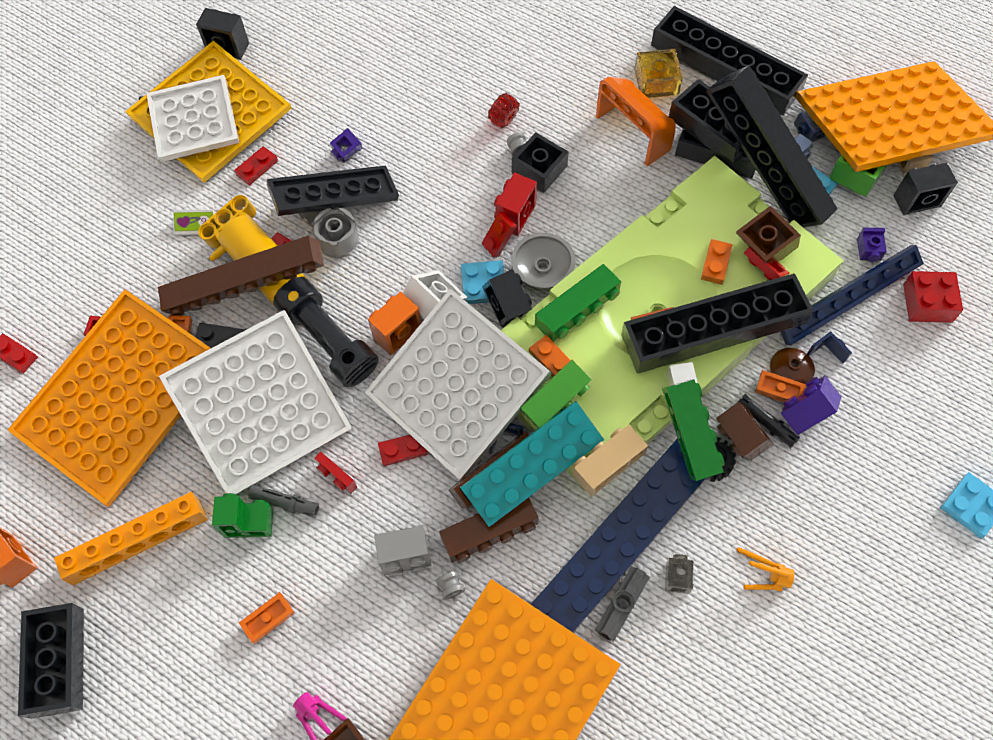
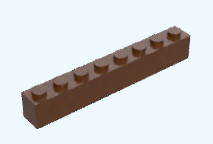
[158,235,324,316]

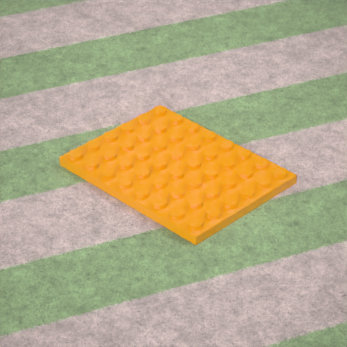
[795,61,993,172]
[7,289,211,507]
[388,579,621,740]

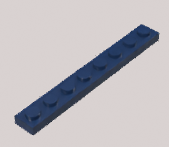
[781,245,924,346]

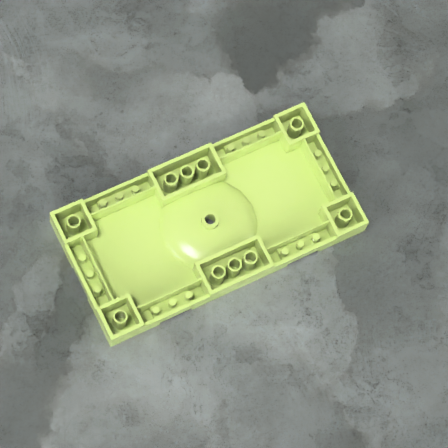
[501,156,844,497]

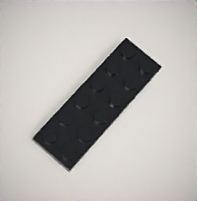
[266,165,399,216]

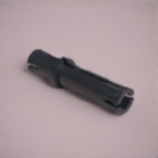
[738,394,800,448]

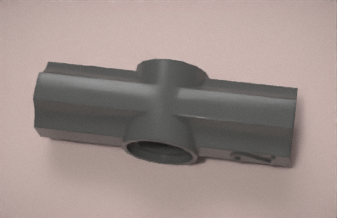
[595,566,650,642]

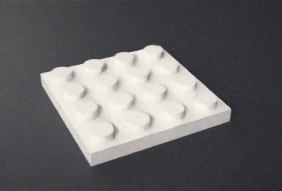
[147,75,240,162]

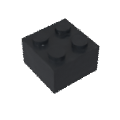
[196,8,249,60]
[512,132,569,193]
[893,163,958,215]
[482,269,532,326]

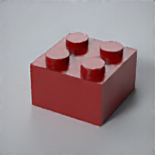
[494,172,537,236]
[903,271,963,323]

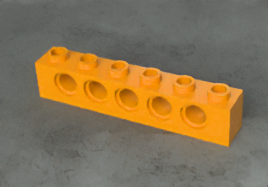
[54,492,208,585]

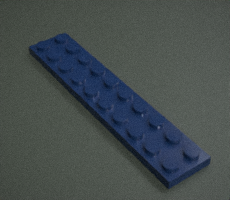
[530,438,707,633]

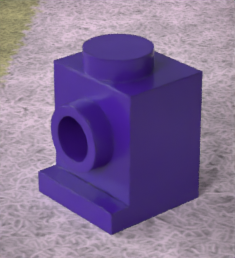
[330,128,362,162]
[857,227,887,262]

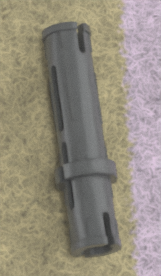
[248,484,319,518]

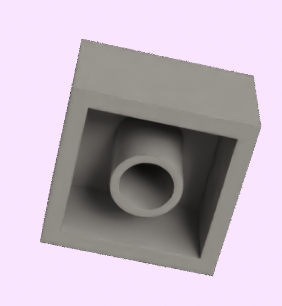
[374,525,432,577]

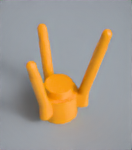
[737,547,794,592]

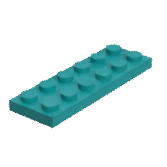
[460,401,604,527]

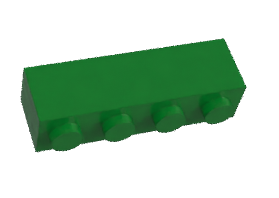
[535,264,621,342]
[662,379,724,481]

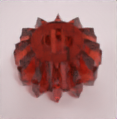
[488,93,520,128]

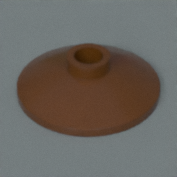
[770,348,815,384]

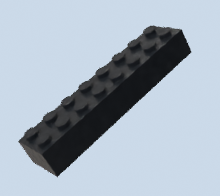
[651,6,808,115]
[706,65,837,228]
[621,273,814,374]

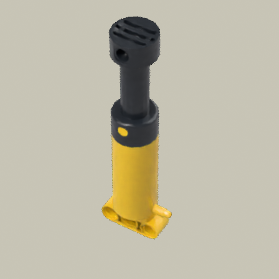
[198,195,379,387]

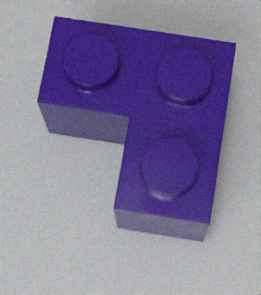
[781,375,842,435]

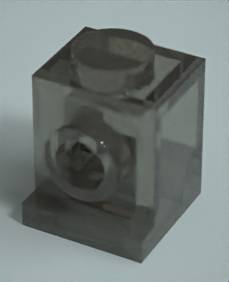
[665,554,694,594]

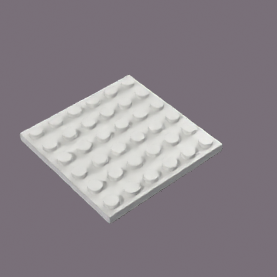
[365,289,552,480]
[159,310,352,494]

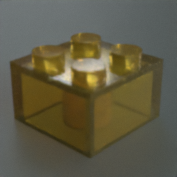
[634,49,683,98]

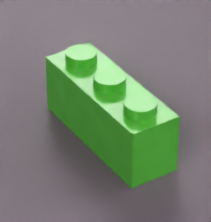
[520,359,592,428]

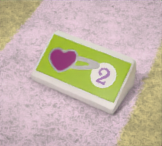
[173,209,215,236]

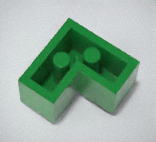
[212,493,274,538]

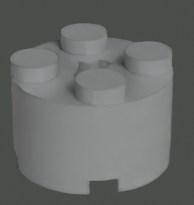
[313,208,359,258]

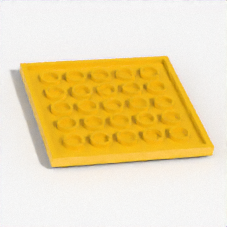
[125,41,292,183]

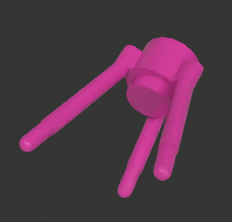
[293,692,346,740]

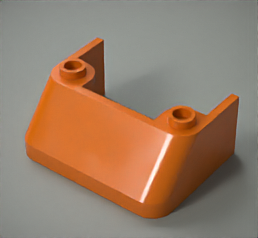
[596,76,676,166]

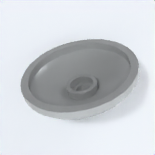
[511,233,575,290]

